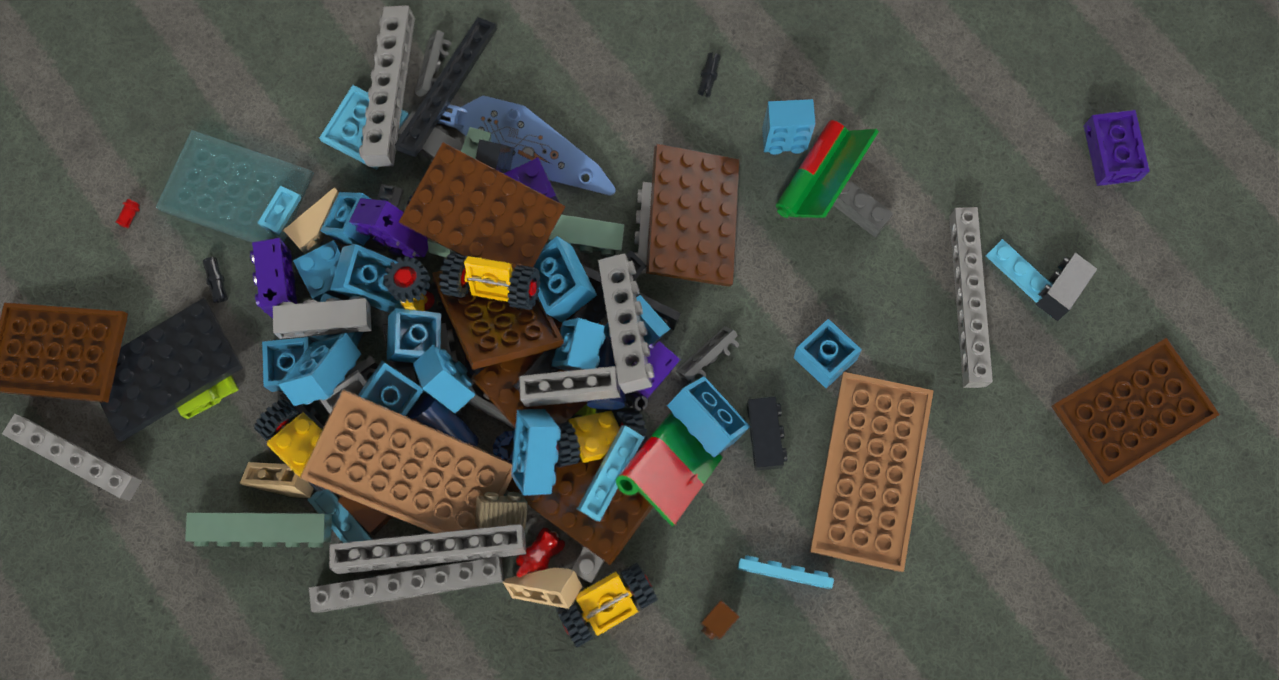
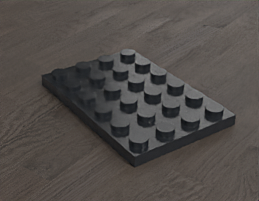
[100,298,243,442]

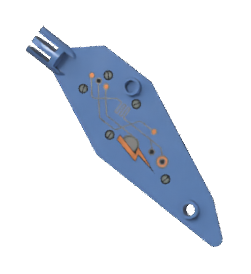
[437,96,616,195]

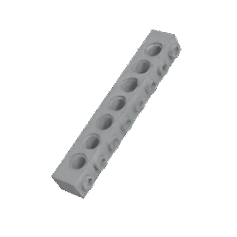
[359,6,415,167]
[949,207,993,388]
[330,524,526,574]
[309,557,504,613]

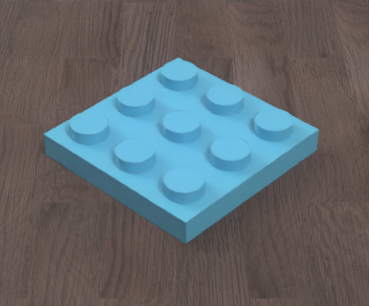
[319,85,410,170]

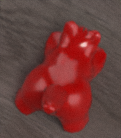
[516,528,565,577]

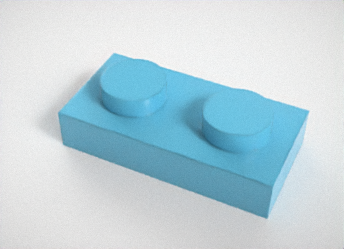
[258,185,302,235]

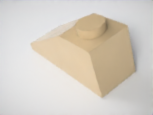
[283,187,339,254]
[240,462,314,498]
[503,568,582,609]

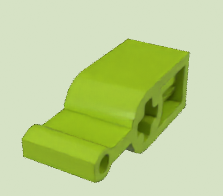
[177,375,239,419]

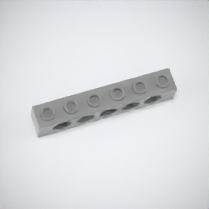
[598,253,654,394]
[2,414,142,501]

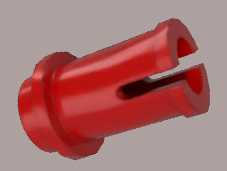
[115,199,140,229]

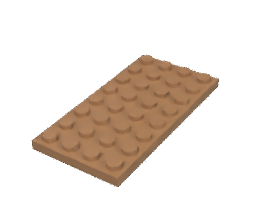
[810,372,933,572]
[300,389,512,533]

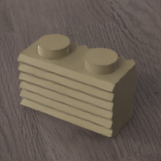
[475,492,528,529]

